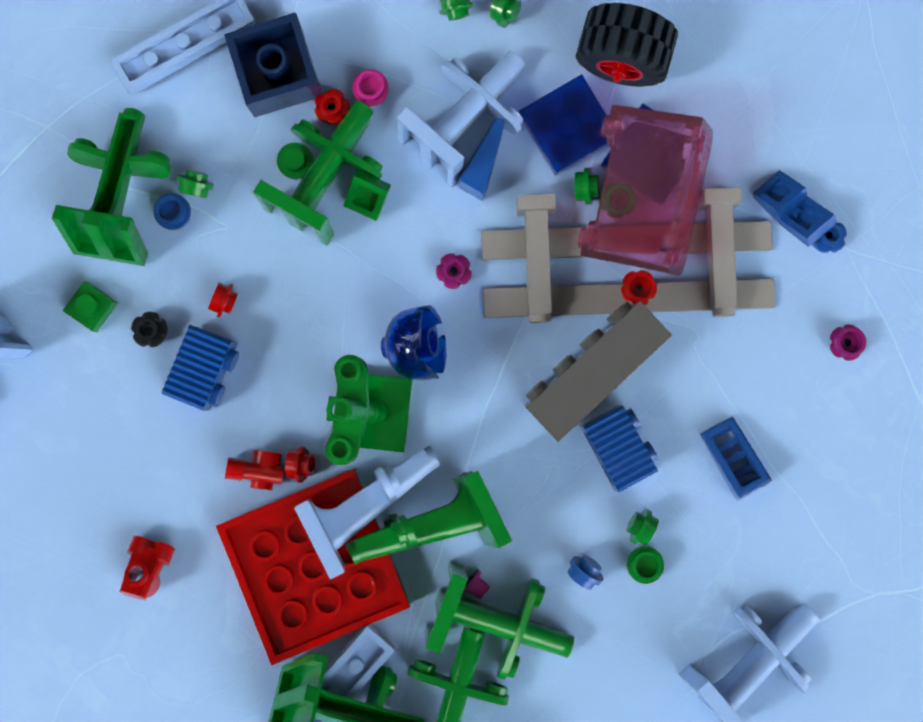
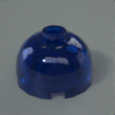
[381,305,447,381]

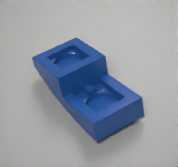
[752,170,836,247]

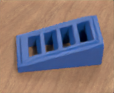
[459,117,504,201]
[700,416,772,501]

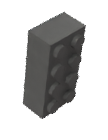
[525,301,672,442]

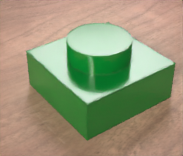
[343,170,391,221]
[62,281,118,332]

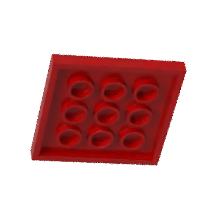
[216,468,411,666]

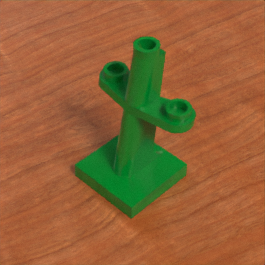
[253,100,383,246]
[52,108,171,266]
[325,355,413,465]
[345,471,512,565]
[425,561,574,680]
[407,627,509,722]
[268,653,424,722]

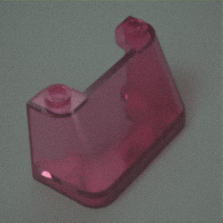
[578,105,713,276]

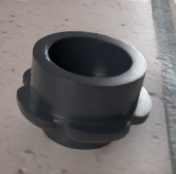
[131,311,168,348]

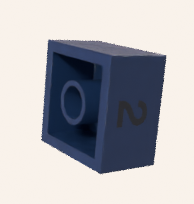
[224,12,323,118]

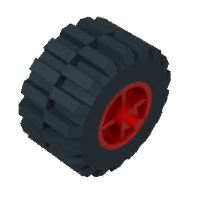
[575,3,678,87]

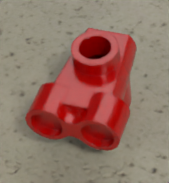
[224,450,284,491]
[119,536,175,601]

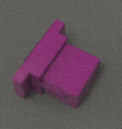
[463,569,490,599]

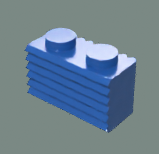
[161,325,239,411]
[580,405,659,493]

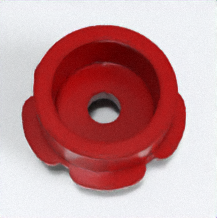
[314,89,350,125]
[621,270,657,305]
[208,282,238,317]
[285,446,315,483]

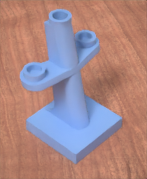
[396,51,525,187]
[294,446,440,580]
[678,604,820,722]

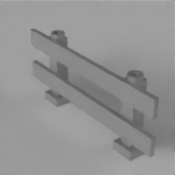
[481,187,775,323]

